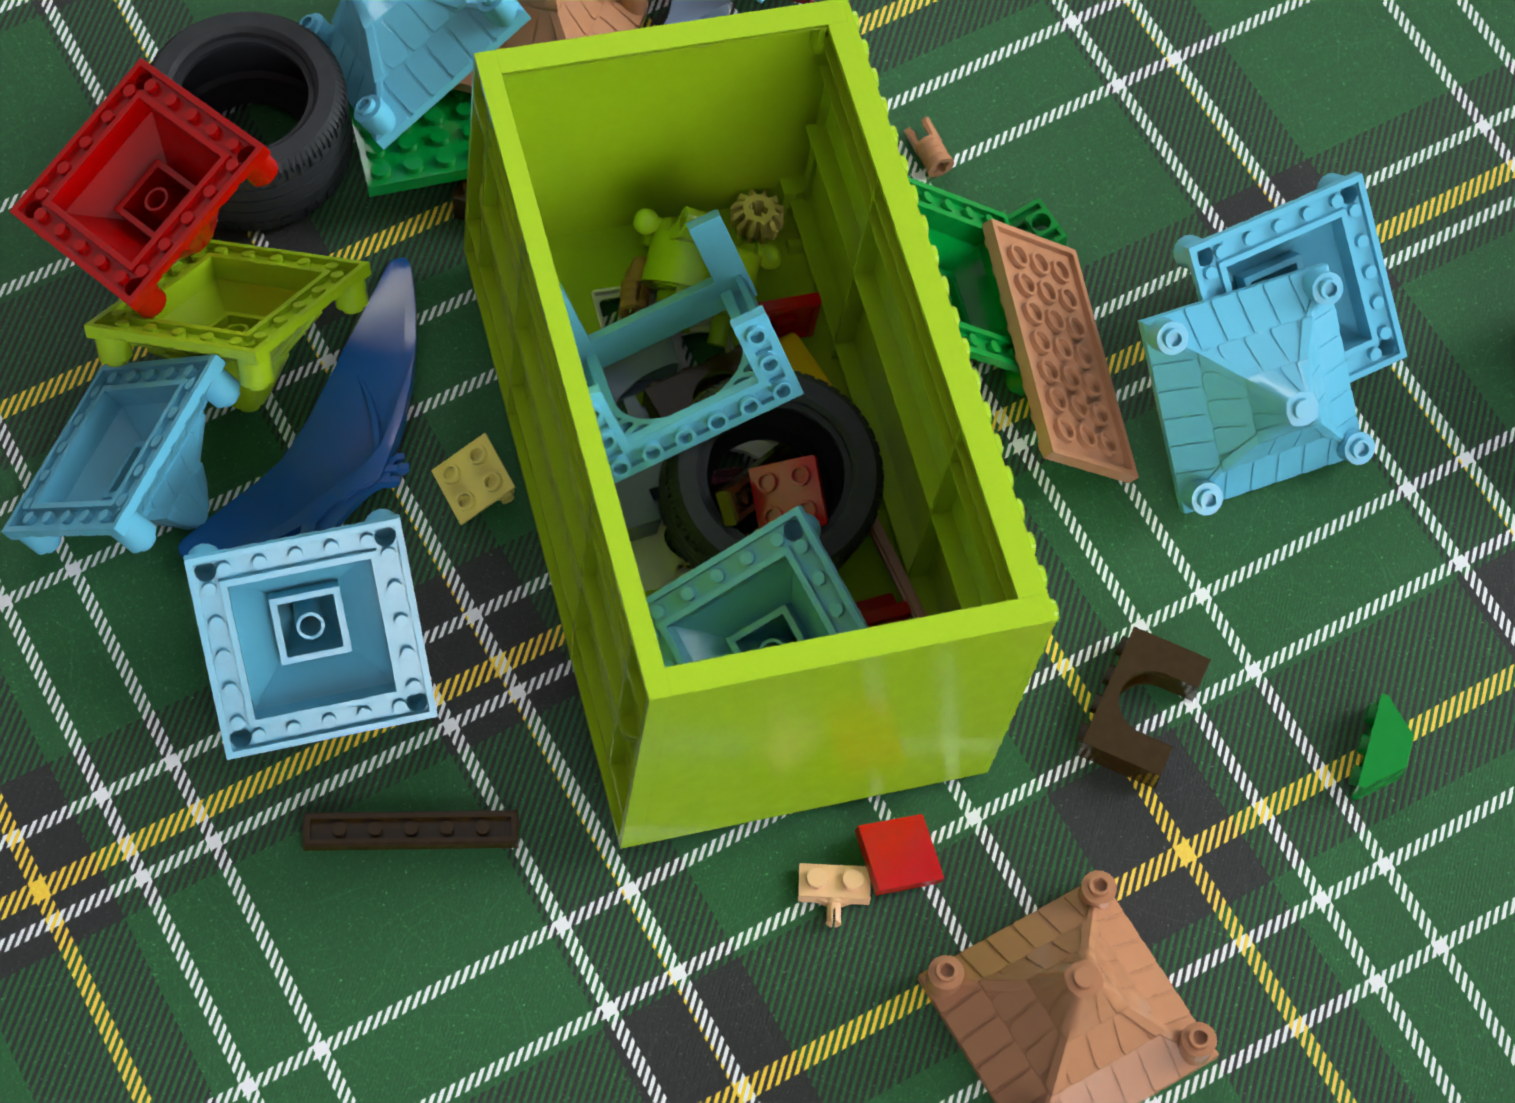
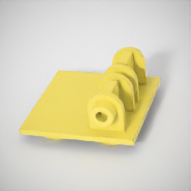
[431,433,516,525]

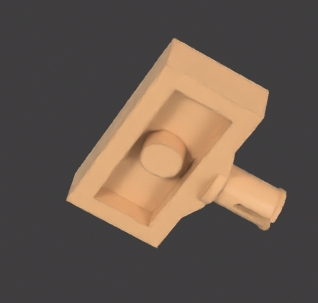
[798,863,871,927]

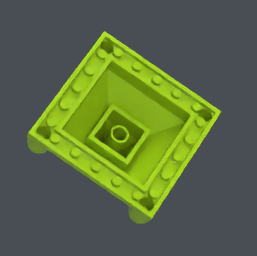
[84,239,371,412]

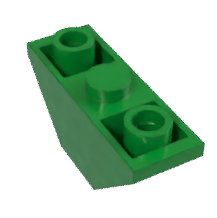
[1348,693,1414,800]

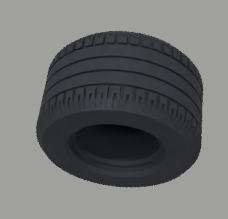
[150,11,353,232]
[658,370,884,571]

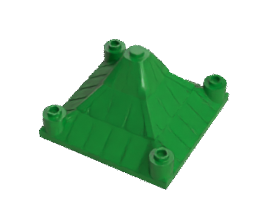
[908,177,1026,396]

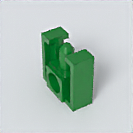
[1007,198,1067,246]

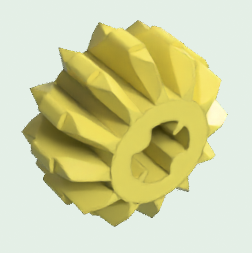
[730,189,785,245]

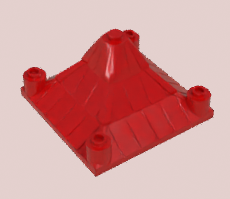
[9,58,278,318]

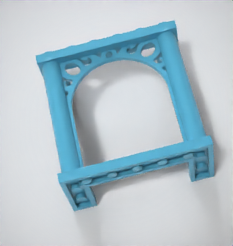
[560,209,804,484]

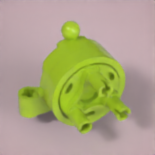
[633,206,783,348]

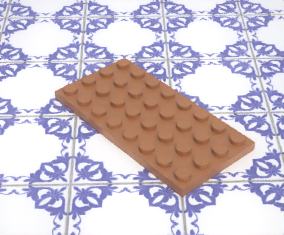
[982,219,1139,483]

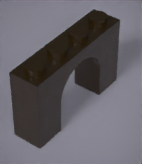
[642,344,753,419]
[1076,626,1211,789]

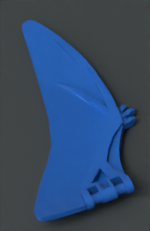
[178,258,417,559]

